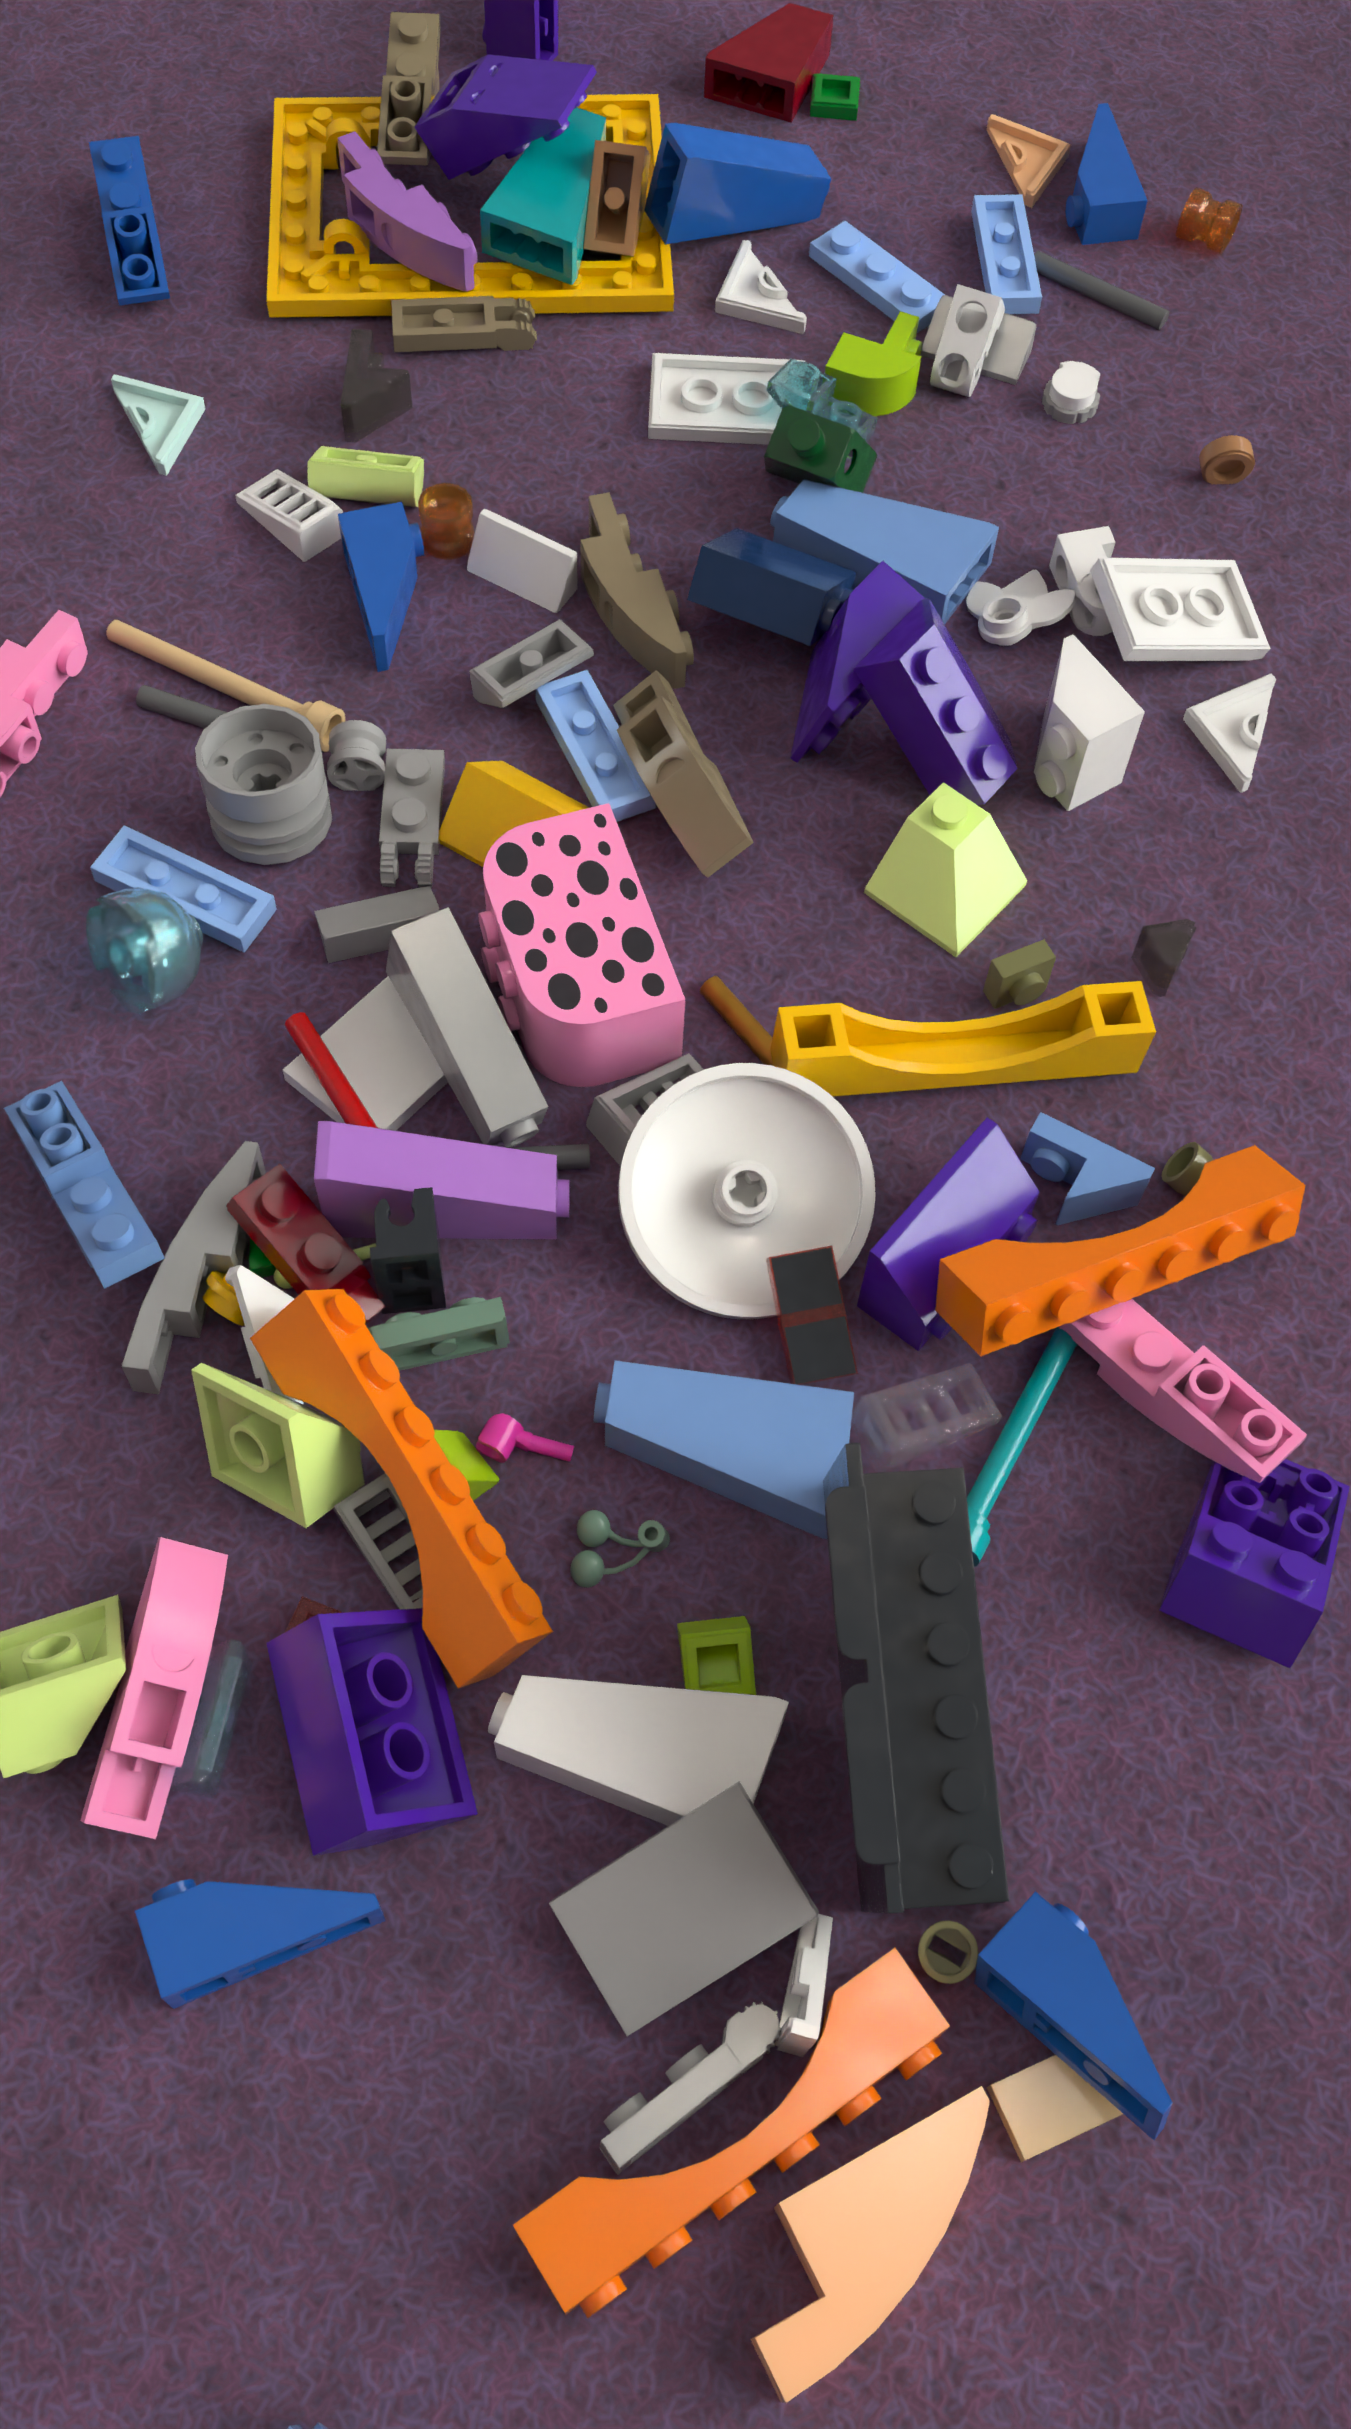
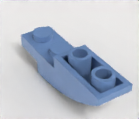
[4,1081,165,1289]

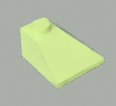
[864,782,1027,957]
[191,1363,365,1528]
[0,1595,126,1778]

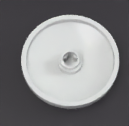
[618,1063,875,1319]

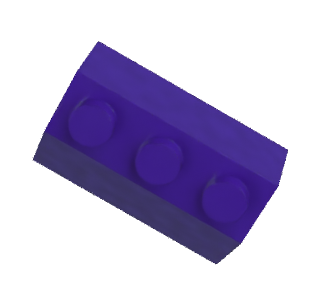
[853,598,1018,805]
[857,1117,1040,1351]
[266,1608,478,1856]

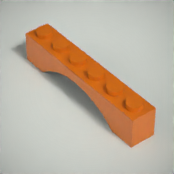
[935,1145,1306,1357]
[250,1289,553,1688]
[513,1948,950,2319]

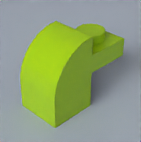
[821,311,923,416]

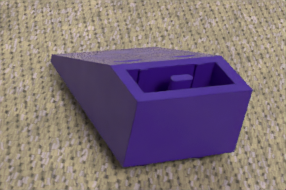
[482,0,559,61]
[414,54,597,180]
[790,561,925,763]
[1159,1459,1350,1668]

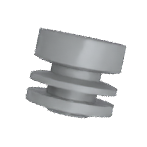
[195,704,332,865]

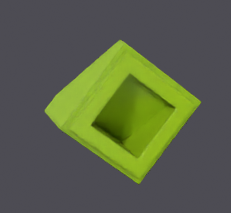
[434,1430,500,1501]
[677,1616,756,1695]

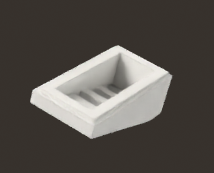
[235,469,343,562]

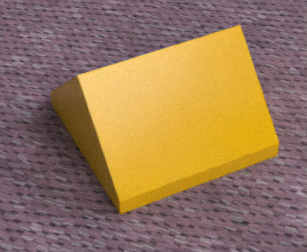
[439,761,589,867]

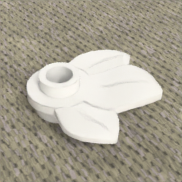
[966,570,1076,646]

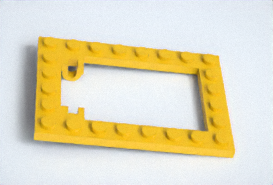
[267,94,674,318]

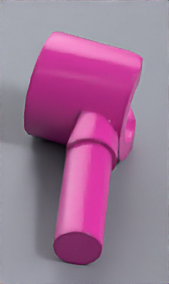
[476,1414,574,1463]

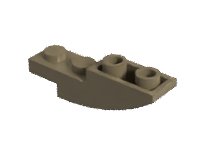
[377,12,441,166]
[580,492,694,689]
[613,670,754,878]

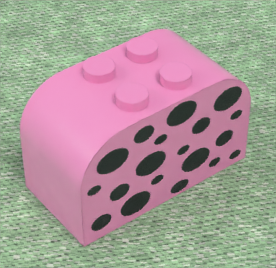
[478,803,685,1087]

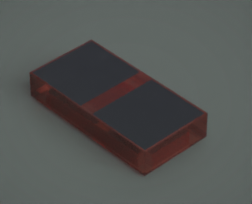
[766,1245,858,1385]

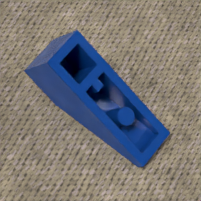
[1065,103,1148,245]
[338,502,424,672]
[135,1879,386,2009]
[974,1891,1173,2140]

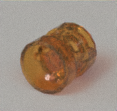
[1176,187,1243,255]
[418,483,474,560]

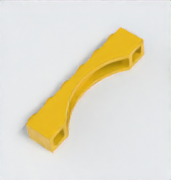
[770,981,1156,1097]

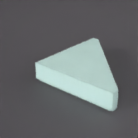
[111,374,205,476]

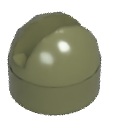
[1162,1142,1214,1196]
[918,1920,978,1984]

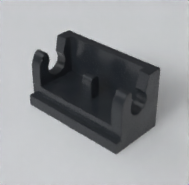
[370,1187,446,1314]

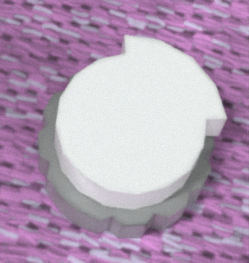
[1042,361,1100,424]

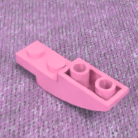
[0,610,88,797]
[1059,1299,1307,1483]
[80,1537,228,1839]

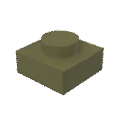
[983,939,1056,1009]

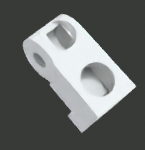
[930,284,1005,397]
[1049,526,1116,636]

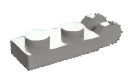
[379,749,445,888]
[600,2002,782,2175]

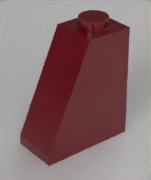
[704,3,834,123]

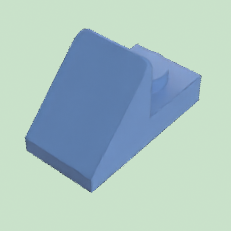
[1020,1112,1155,1225]

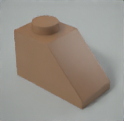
[583,140,651,257]

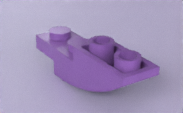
[338,131,477,292]

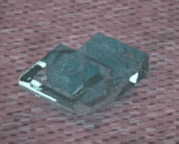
[766,358,878,460]

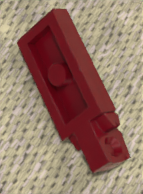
[226,1164,385,1325]

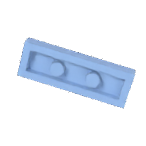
[971,194,1042,314]
[809,221,945,333]
[536,670,656,822]
[90,825,277,953]

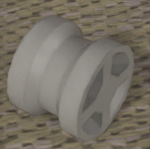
[327,720,386,791]

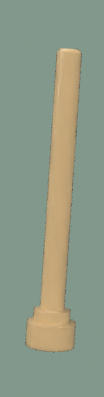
[106,620,345,752]

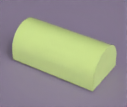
[308,446,424,507]

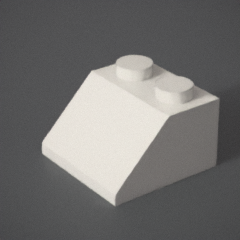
[1034,634,1145,811]

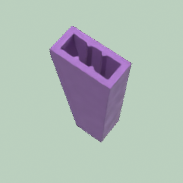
[314,1121,570,1239]

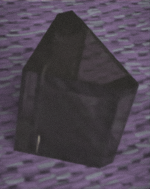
[1131,919,1197,997]

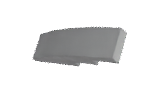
[122,1141,266,1394]

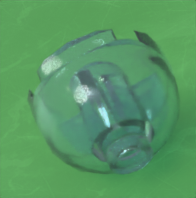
[86,887,203,1014]

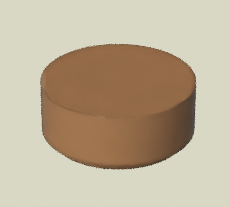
[1199,435,1255,484]

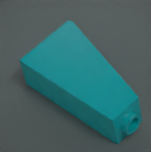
[480,107,606,285]

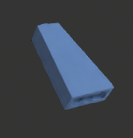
[770,479,999,625]
[594,1361,854,1539]

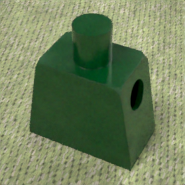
[764,404,878,493]

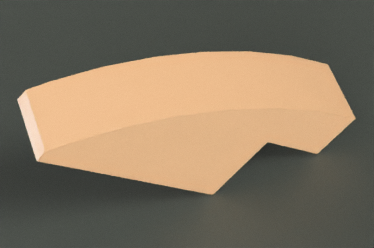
[751,2086,990,2403]

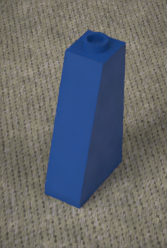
[644,123,831,244]

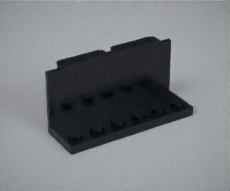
[823,1443,1009,1914]

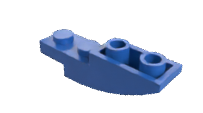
[89,136,170,306]

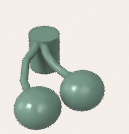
[570,1510,670,1588]

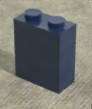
[687,528,857,646]

